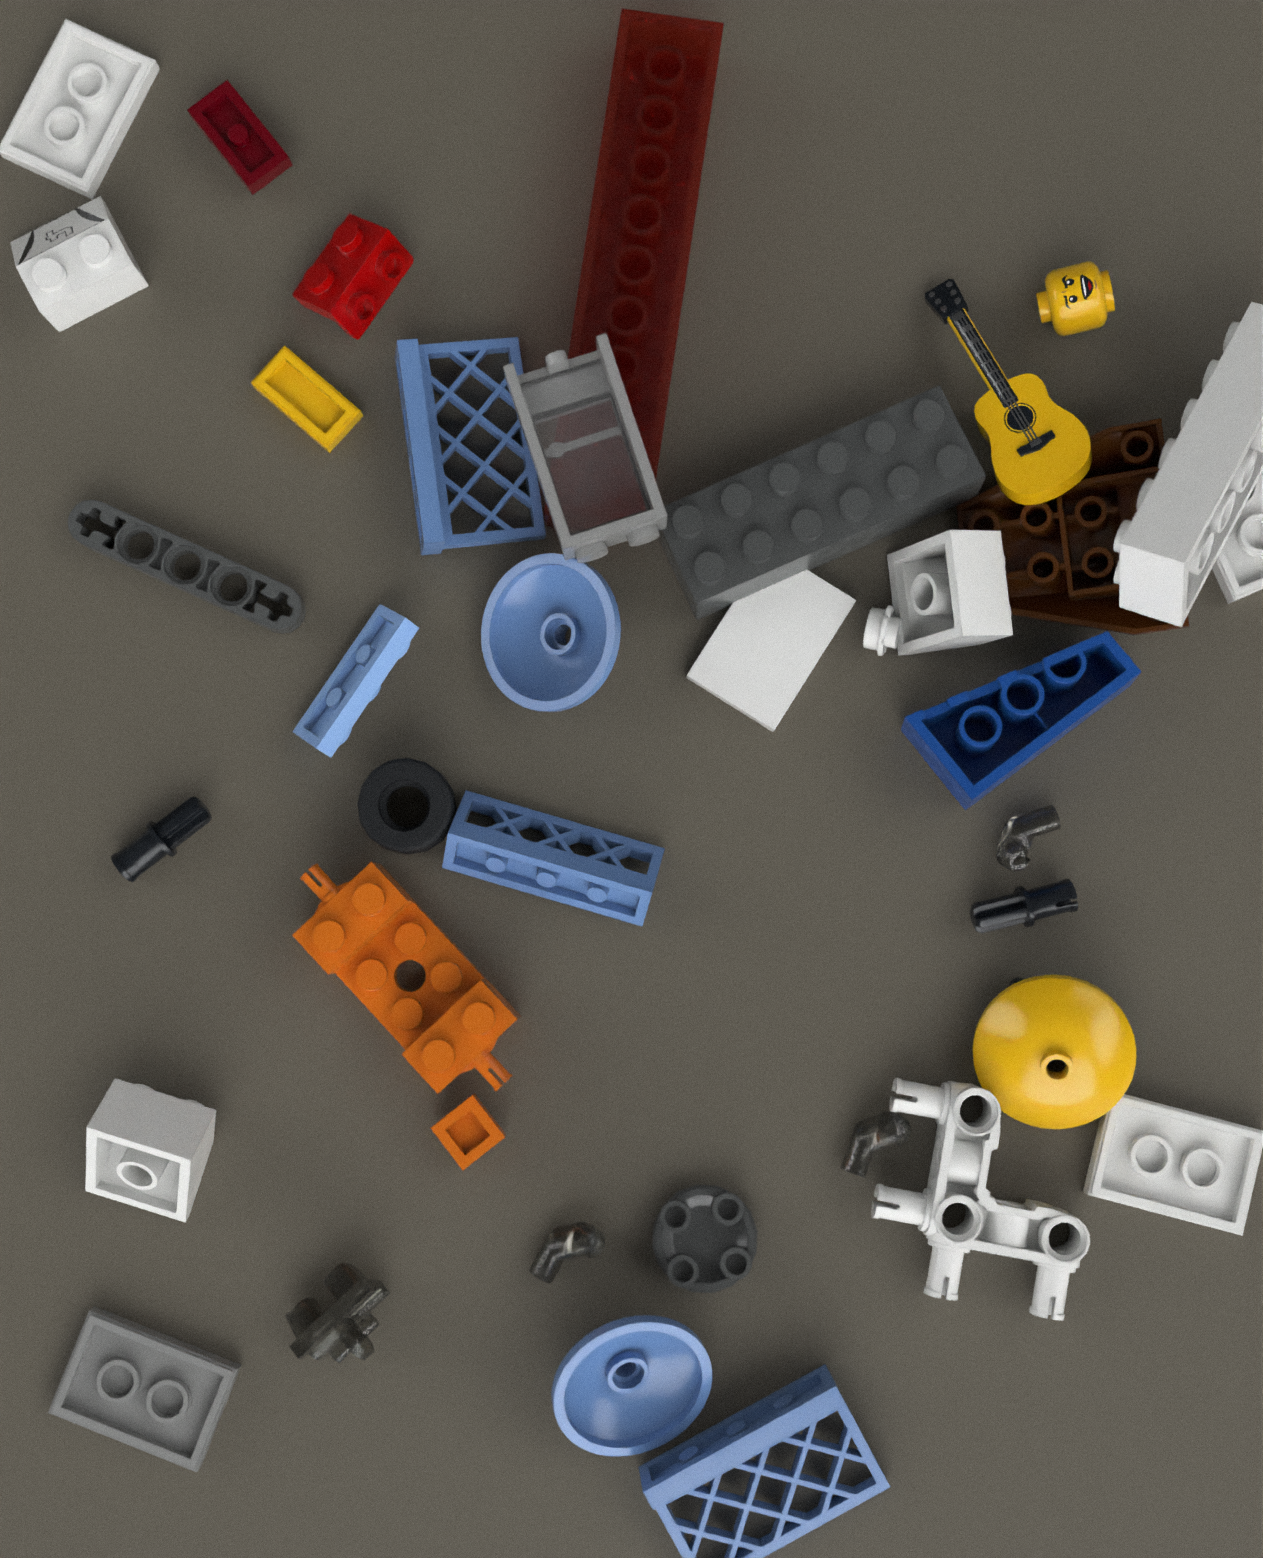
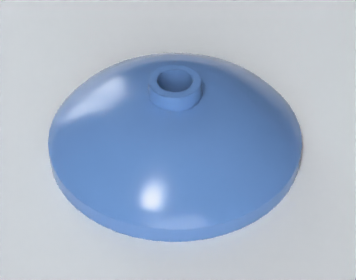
[481,553,621,712]
[551,1315,712,1457]

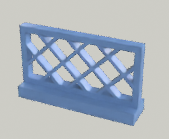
[395,337,546,556]
[638,1364,890,1558]

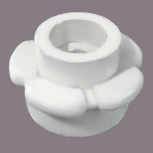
[863,605,903,656]

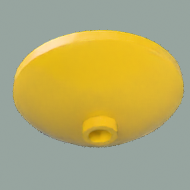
[972,975,1137,1129]

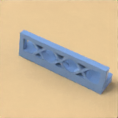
[442,790,665,926]

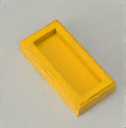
[251,345,363,453]

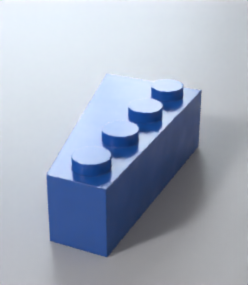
[901,631,1142,811]

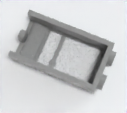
[503,333,667,563]

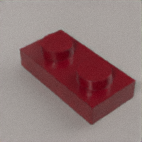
[187,80,293,195]

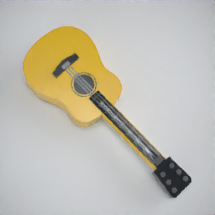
[924,279,1092,505]

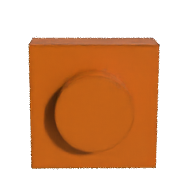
[431,1093,506,1170]

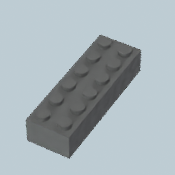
[658,385,986,620]

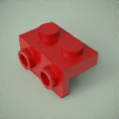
[292,213,414,340]

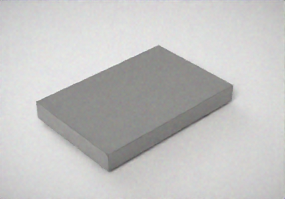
[48,1306,242,1472]

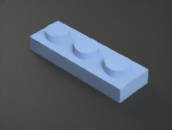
[292,604,419,758]

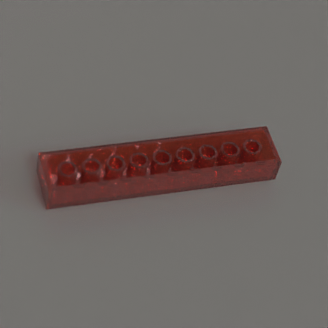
[544,8,724,532]

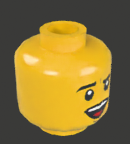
[1036,261,1115,336]

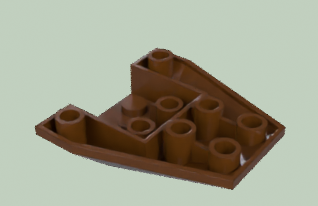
[956,418,1189,635]

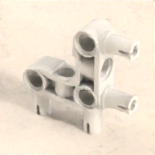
[871,1077,1090,1321]

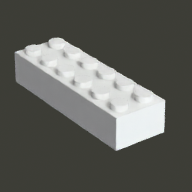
[1113,302,1263,627]

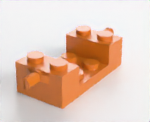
[292,861,521,1094]

